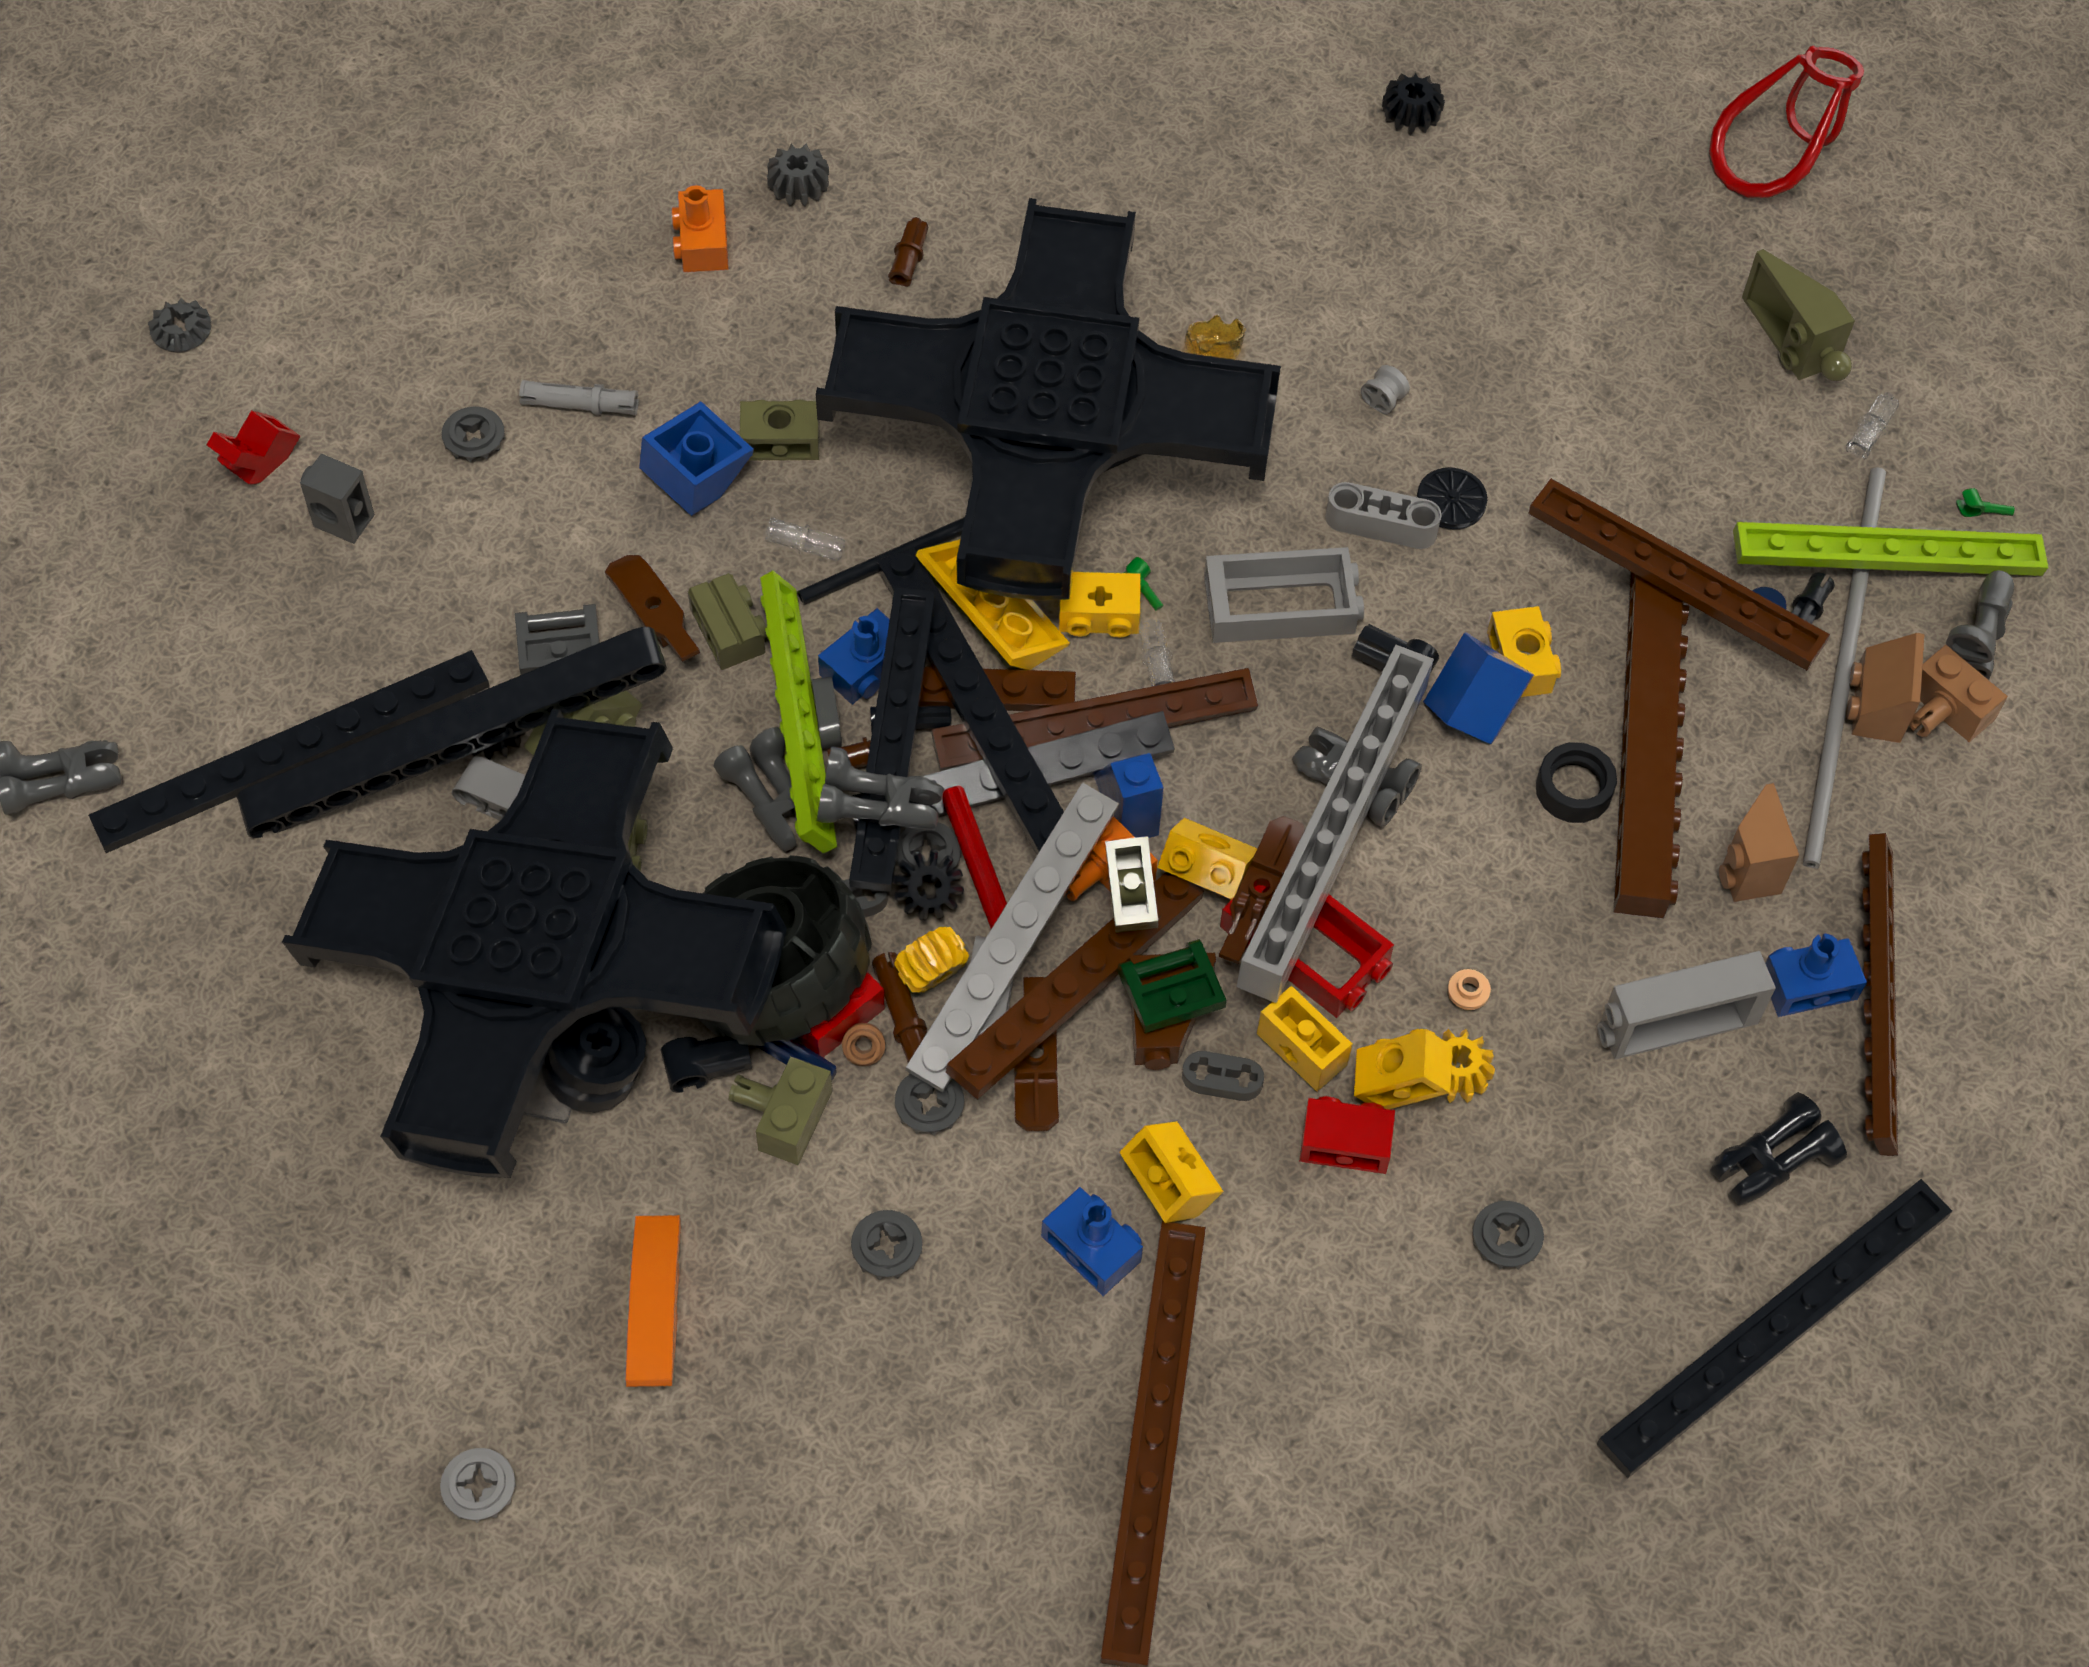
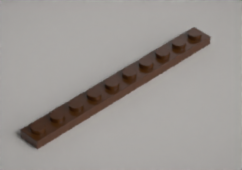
[1100,1221,1206,1667]

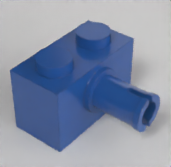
[818,608,890,705]
[1765,933,1867,1017]
[1041,1187,1143,1296]

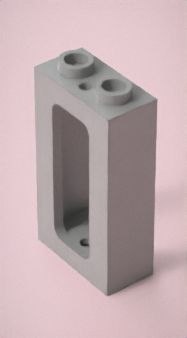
[1204,547,1364,643]
[1597,951,1776,1060]

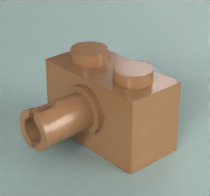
[1909,645,2008,742]

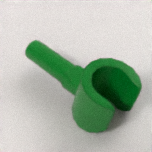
[1956,488,2015,517]
[1124,557,1164,611]

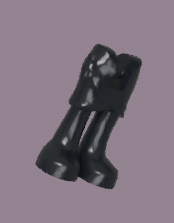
[1710,1092,1847,1206]

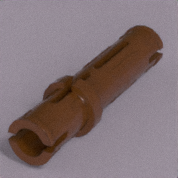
[872,952,927,1063]

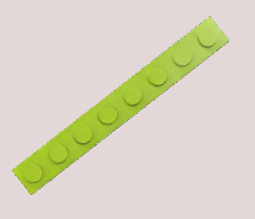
[1733,522,2048,576]
[760,570,837,854]

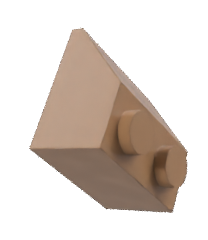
[1846,633,1925,743]
[1719,783,1799,902]

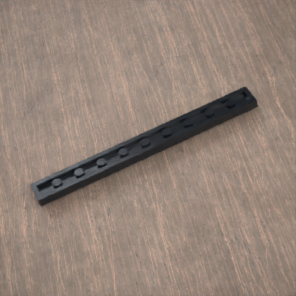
[877,546,1064,855]
[88,650,490,853]
[1597,1179,1952,1478]

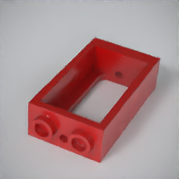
[1220,885,1394,1018]

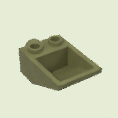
[1742,249,1855,381]

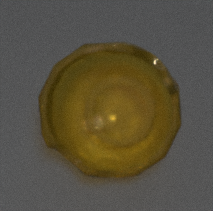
[1184,315,1246,360]

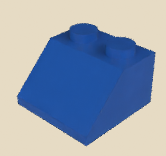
[639,401,754,516]

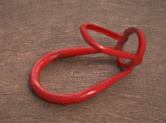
[1709,45,1864,198]

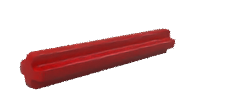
[942,785,1007,929]

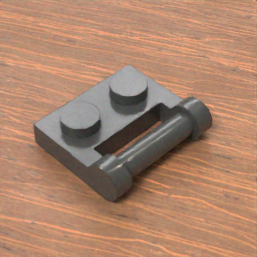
[515,604,600,675]

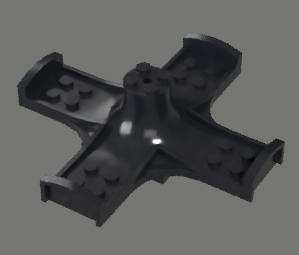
[815,198,1281,600]
[282,709,787,1178]

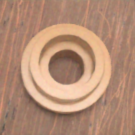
[1448,969,1491,1010]

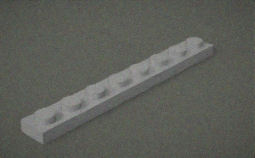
[906,782,1119,1093]

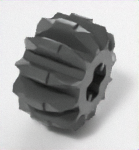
[767,143,829,206]

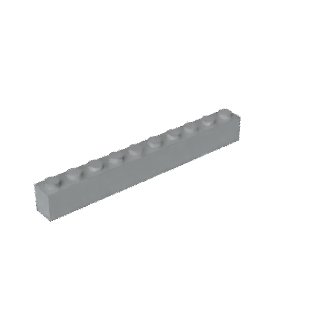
[1237,645,1434,1003]

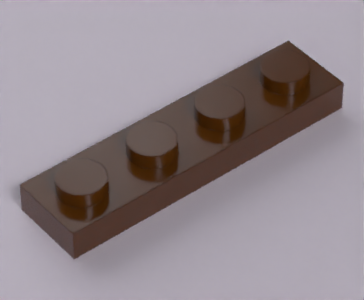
[919,667,1076,711]

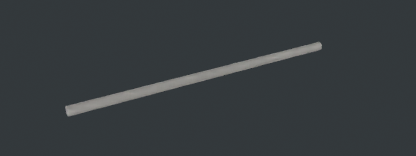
[1803,467,1886,869]

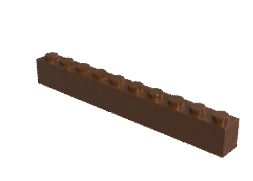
[1613,572,1689,919]

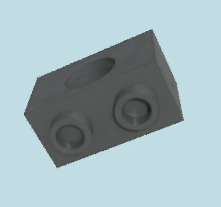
[300,454,375,544]

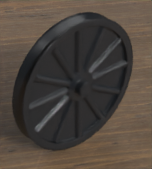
[1417,467,1488,529]

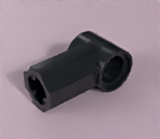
[1352,624,1439,672]
[661,1036,752,1093]

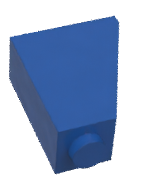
[1094,753,1164,838]

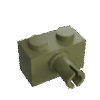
[728,1056,833,1165]

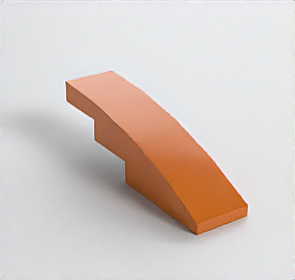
[626,1215,681,1387]

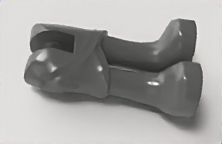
[1946,570,2014,680]
[1292,726,1422,827]
[713,727,797,852]
[0,740,121,815]
[817,747,944,830]

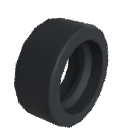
[1536,742,1617,823]

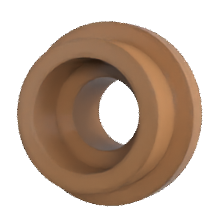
[842,1023,885,1066]

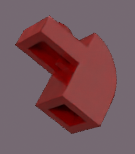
[206,410,301,484]

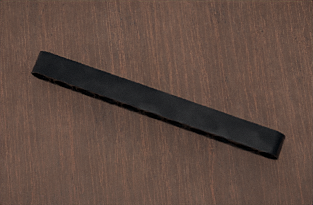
[237,627,667,838]

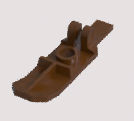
[605,555,700,662]
[1219,816,1305,964]
[1014,977,1059,1131]

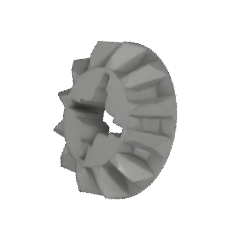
[440,1448,516,1523]

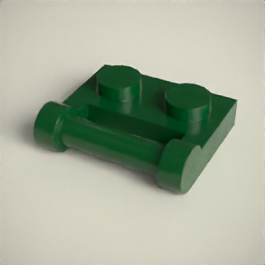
[1118,939,1227,1033]

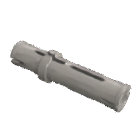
[519,380,639,416]

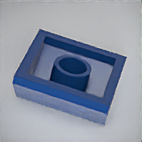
[1423,632,1534,744]

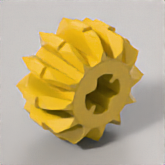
[894,927,969,992]
[1442,1028,1495,1103]

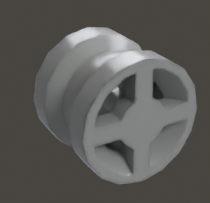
[1361,365,1410,414]

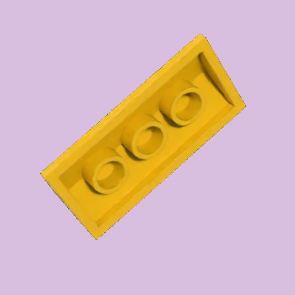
[915,539,1070,670]

